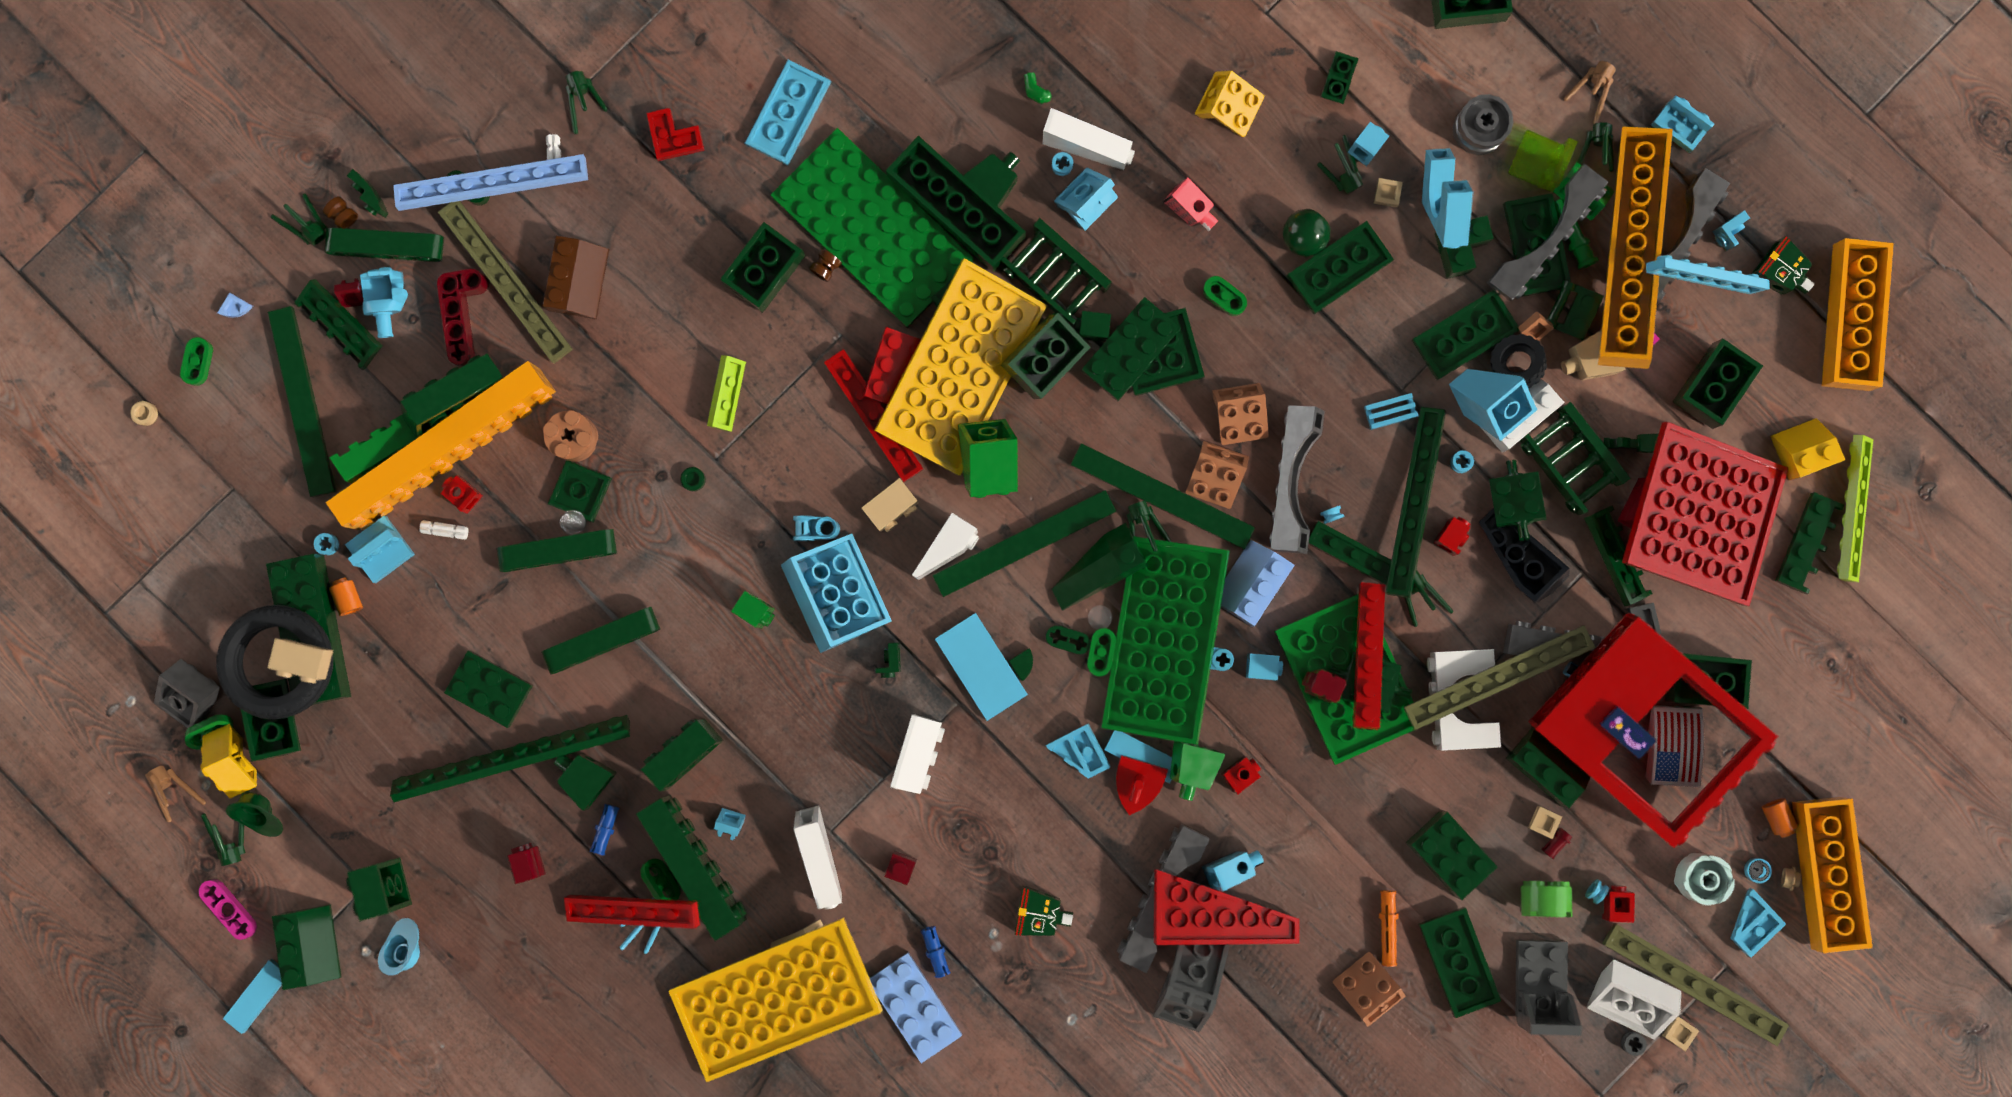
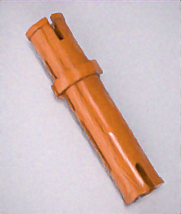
[1379,890,1399,967]

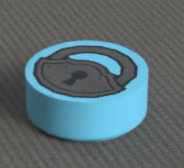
[1744,858,1772,883]

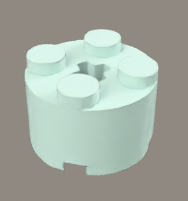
[1674,853,1735,905]

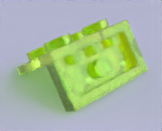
[1508,130,1578,192]

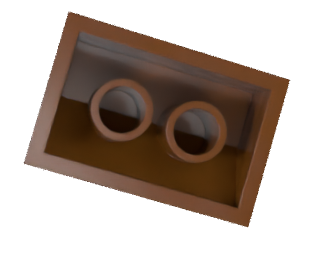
[543,236,609,319]

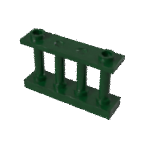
[1001,218,1112,328]
[1520,402,1631,515]

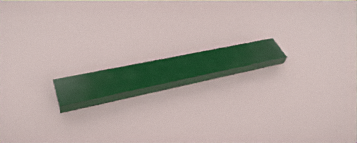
[268,306,336,498]
[1385,407,1446,598]
[1070,443,1255,550]
[932,490,1116,598]

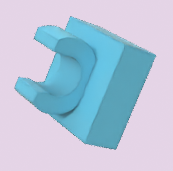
[714,808,746,840]

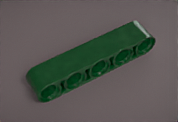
[325,228,444,262]
[496,529,617,572]
[541,607,660,675]

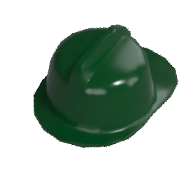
[226,791,283,837]

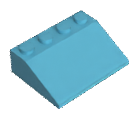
[781,534,892,653]

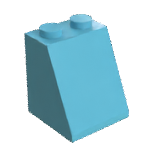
[1449,369,1537,441]

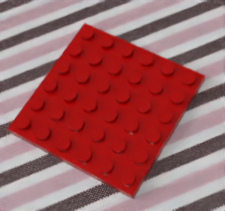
[1622,422,1788,606]

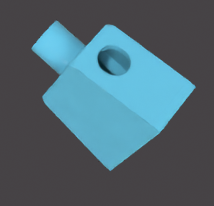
[1202,850,1264,891]

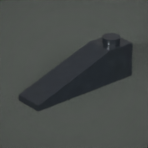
[1479,507,1570,603]

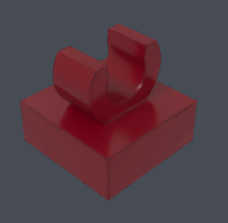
[334,278,364,308]

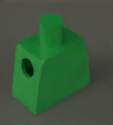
[1170,741,1225,801]

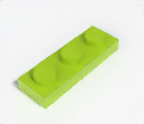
[707,355,746,432]

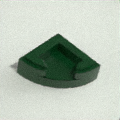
[1009,648,1033,681]

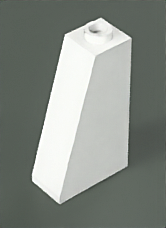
[1043,108,1135,170]
[794,805,842,909]

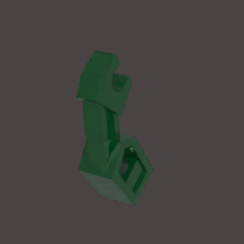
[1604,433,1659,453]

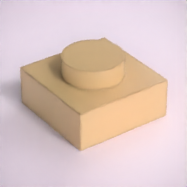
[1374,178,1403,207]
[1528,806,1562,839]
[1662,1017,1699,1051]

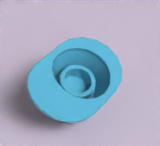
[378,918,420,976]

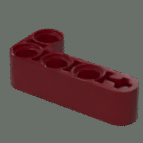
[437,269,489,368]

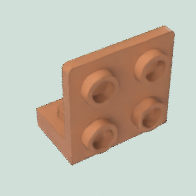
[1212,383,1269,445]
[1186,441,1249,509]
[1333,952,1406,1027]

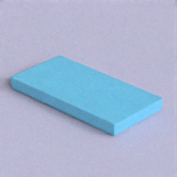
[745,60,831,166]
[935,613,1028,721]

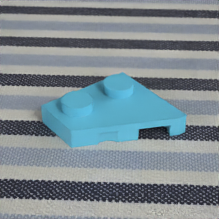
[1046,724,1111,779]
[1731,888,1786,958]

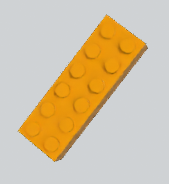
[1822,238,1894,391]
[1792,797,1873,953]

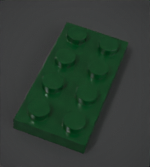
[1503,193,1571,297]
[1287,221,1394,315]
[1412,289,1519,380]
[1081,297,1181,402]
[1418,907,1502,1018]

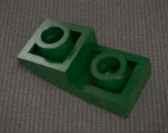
[1321,51,1359,104]
[347,169,388,218]

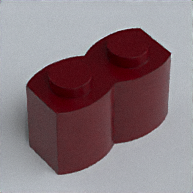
[507,843,546,884]

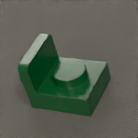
[875,643,901,678]

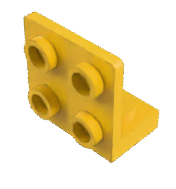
[1195,71,1264,137]

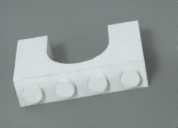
[1427,649,1501,750]

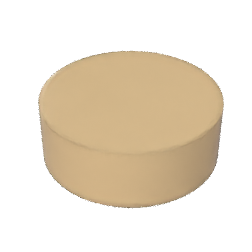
[130,401,158,426]

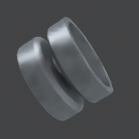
[1453,94,1513,155]

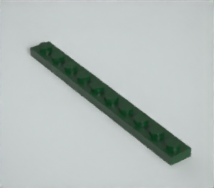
[390,715,630,802]

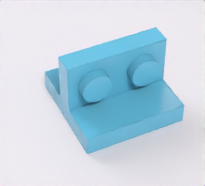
[1054,168,1118,231]
[345,516,415,583]

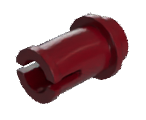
[1541,828,1573,860]

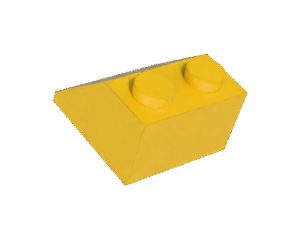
[1770,418,1845,480]

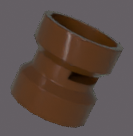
[323,196,358,229]
[809,249,842,282]

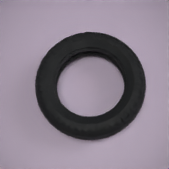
[216,605,333,719]

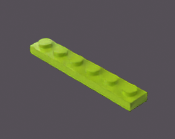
[1837,435,1874,583]

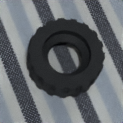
[1490,334,1547,388]

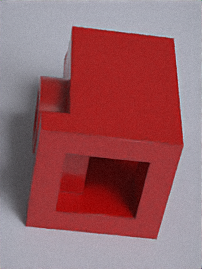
[440,475,483,514]
[1433,517,1471,556]
[1221,756,1261,795]
[1602,885,1635,923]

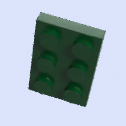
[444,650,533,728]

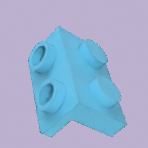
[1651,96,1714,153]

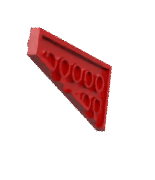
[1154,869,1299,945]

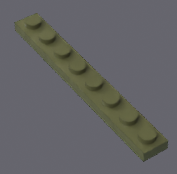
[438,201,573,364]
[1403,625,1595,730]
[1602,923,1789,1047]

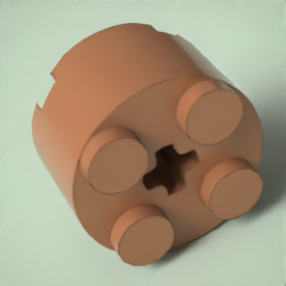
[543,411,598,462]

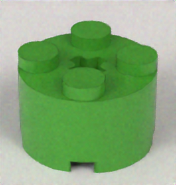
[1521,881,1573,917]

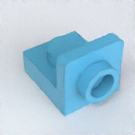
[1712,210,1750,251]

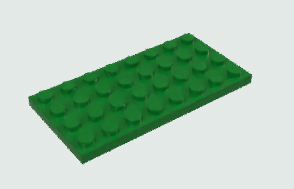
[771,128,974,328]
[1101,536,1230,745]

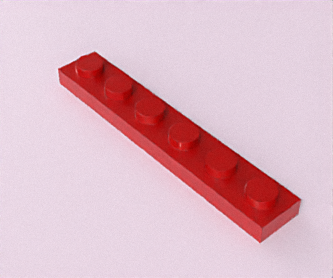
[824,349,924,482]
[1353,582,1385,730]
[564,895,700,929]

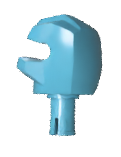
[360,267,408,338]

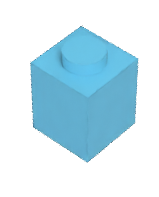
[1348,122,1389,167]
[1245,654,1283,680]

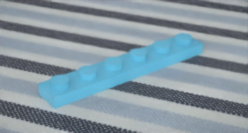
[1646,255,1770,294]

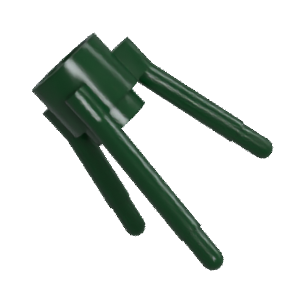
[565,71,607,134]
[1577,122,1614,172]
[1317,135,1364,194]
[271,193,327,246]
[1126,501,1171,552]
[1404,570,1453,627]
[201,813,246,866]

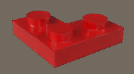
[646,108,705,161]

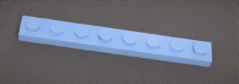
[394,154,588,211]

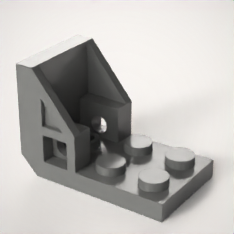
[1515,939,1582,1036]
[1153,944,1230,1032]

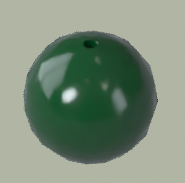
[1283,209,1331,257]

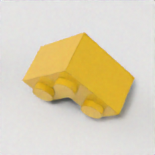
[200,724,257,799]

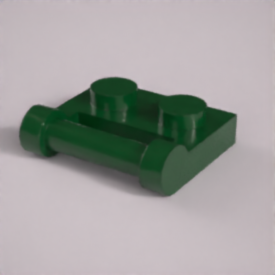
[1546,279,1604,340]

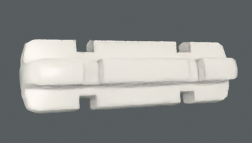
[546,134,561,160]
[419,520,469,540]

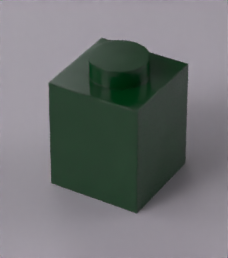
[1075,311,1111,342]

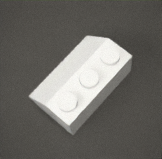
[1480,379,1565,452]
[890,714,945,794]
[1587,959,1681,1040]

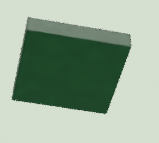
[548,460,612,523]

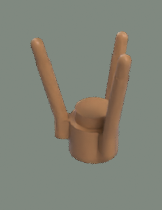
[1564,61,1616,124]
[145,766,206,822]

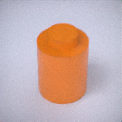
[329,578,363,616]
[1761,798,1798,838]

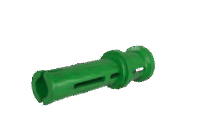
[1554,199,1599,270]

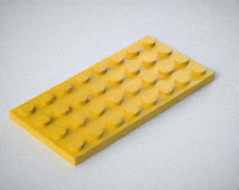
[874,258,1047,476]
[669,918,883,1082]

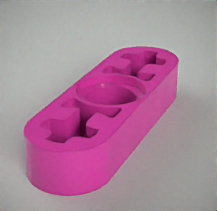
[199,879,257,940]

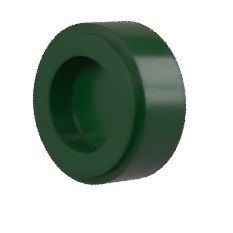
[680,467,706,492]

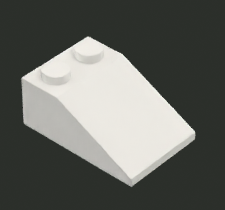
[912,513,979,580]

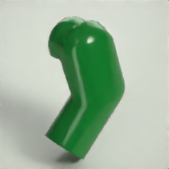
[1024,73,1051,104]

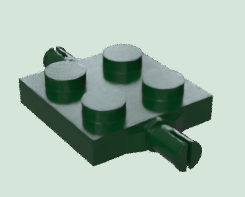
[1489,460,1547,540]
[1329,651,1412,713]

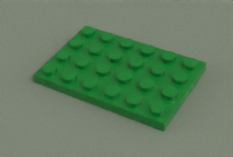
[1274,594,1414,765]

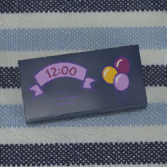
[1600,706,1657,759]

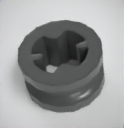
[1621,1031,1647,1056]

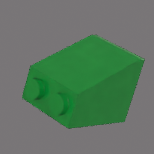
[958,419,1018,498]

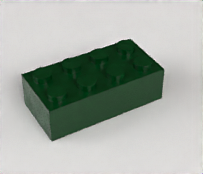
[400,353,503,438]

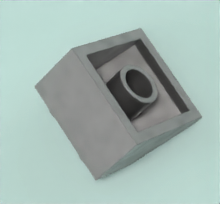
[154,659,219,728]

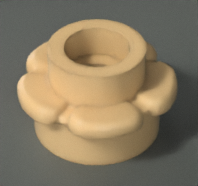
[1781,867,1801,891]

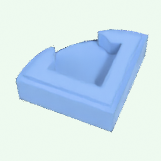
[217,293,253,318]

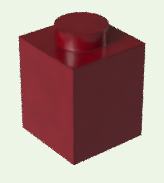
[884,851,917,885]

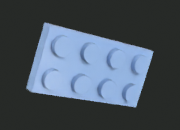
[869,952,962,1063]

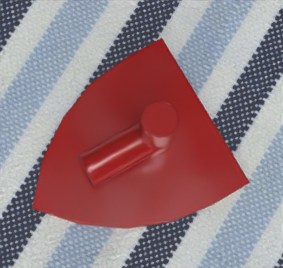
[1116,755,1168,815]

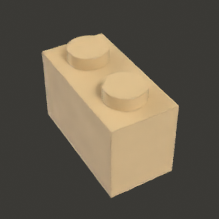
[862,478,919,532]
[268,639,333,683]

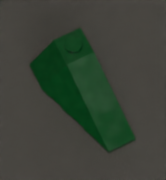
[1051,523,1148,611]

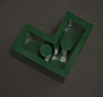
[1434,215,1494,279]

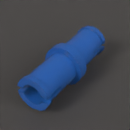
[589,804,620,855]
[920,926,951,978]

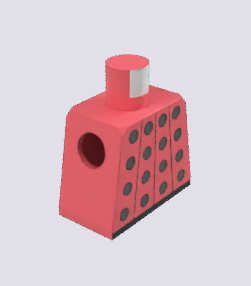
[1163,178,1218,231]

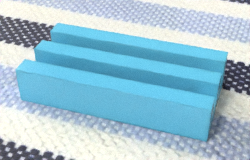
[1364,393,1419,430]

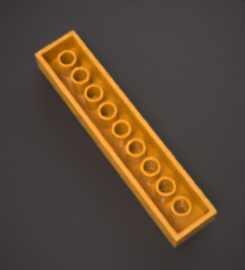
[1598,127,1673,369]
[326,361,556,530]

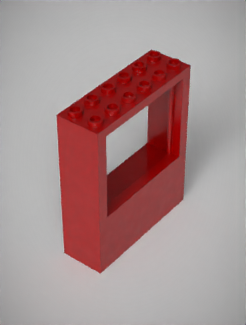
[1528,612,1779,848]

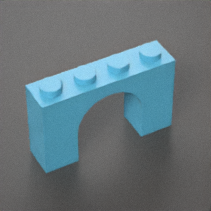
[1422,148,1473,249]

